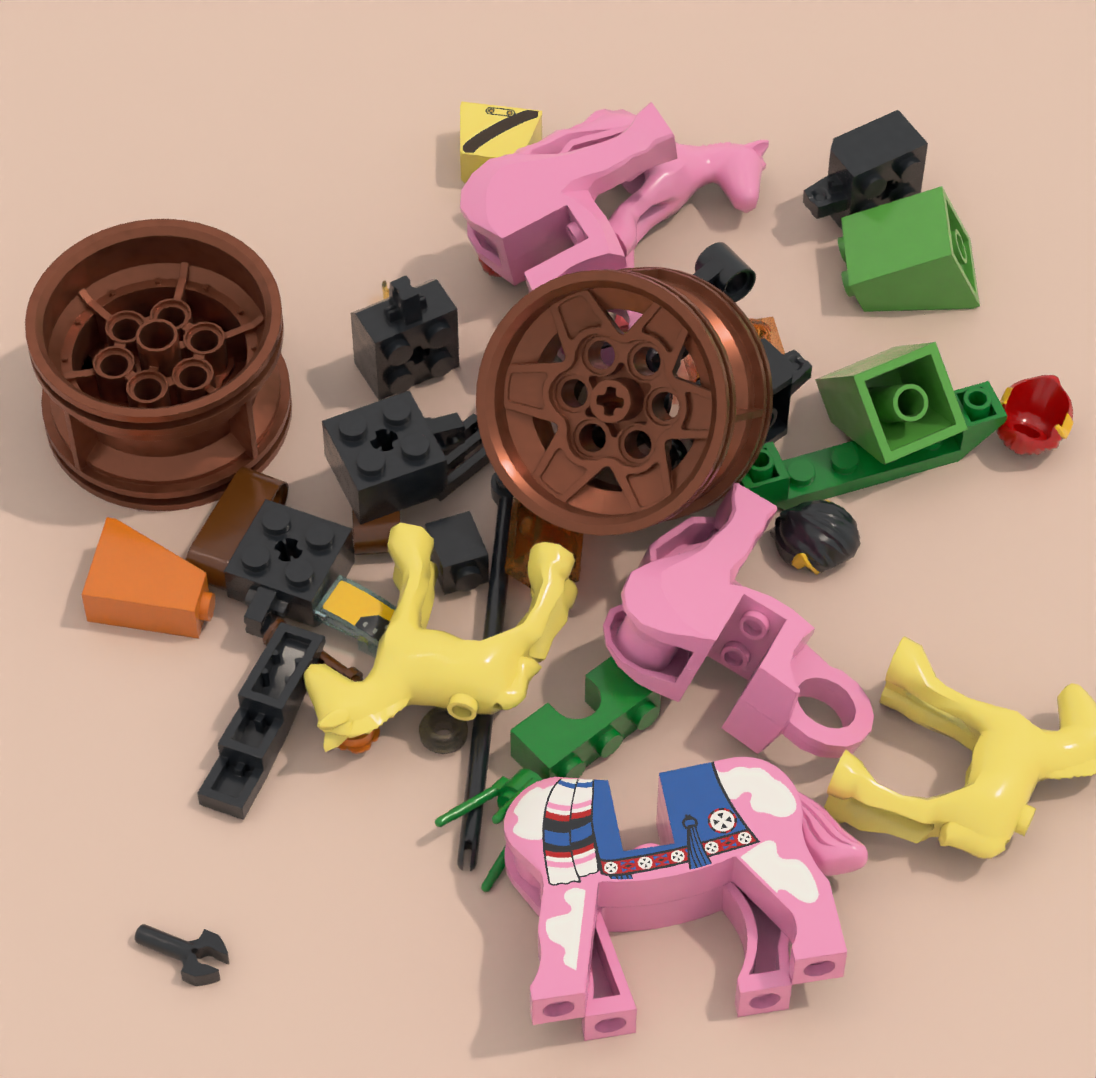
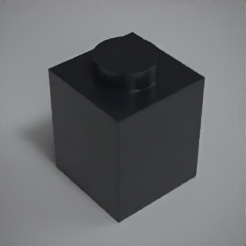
[425,511,489,595]

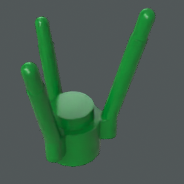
[435,768,543,892]

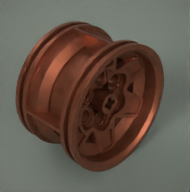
[25,219,292,511]
[476,267,773,536]

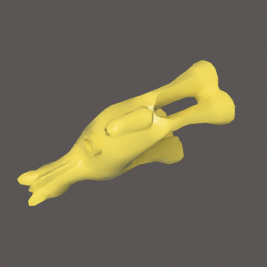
[303,522,578,752]
[824,636,1096,859]

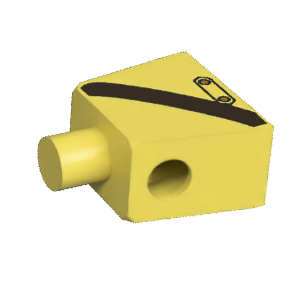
[460,101,542,183]

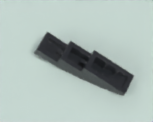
[197,622,326,820]

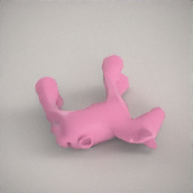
[503,109,769,268]

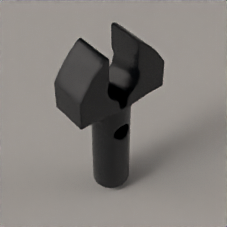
[134,924,229,986]

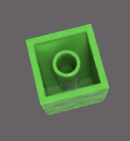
[838,186,980,312]
[815,342,968,464]

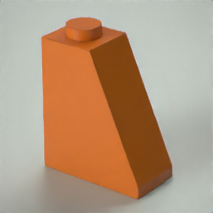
[81,517,216,639]

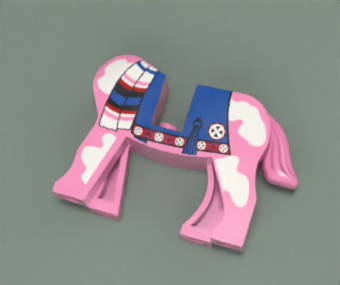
[504,757,868,1041]

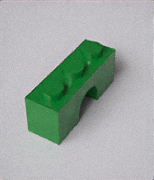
[510,656,661,779]

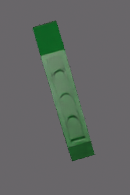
[740,381,1007,510]

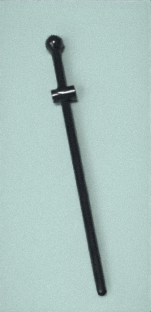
[457,472,523,871]

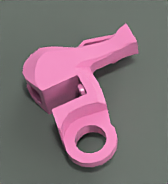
[460,102,678,366]
[603,483,874,759]

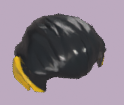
[770,500,861,575]

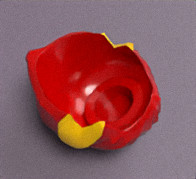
[996,375,1074,456]

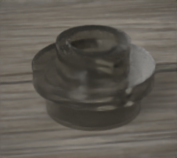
[419,707,468,754]

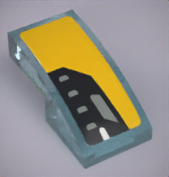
[315,575,396,658]

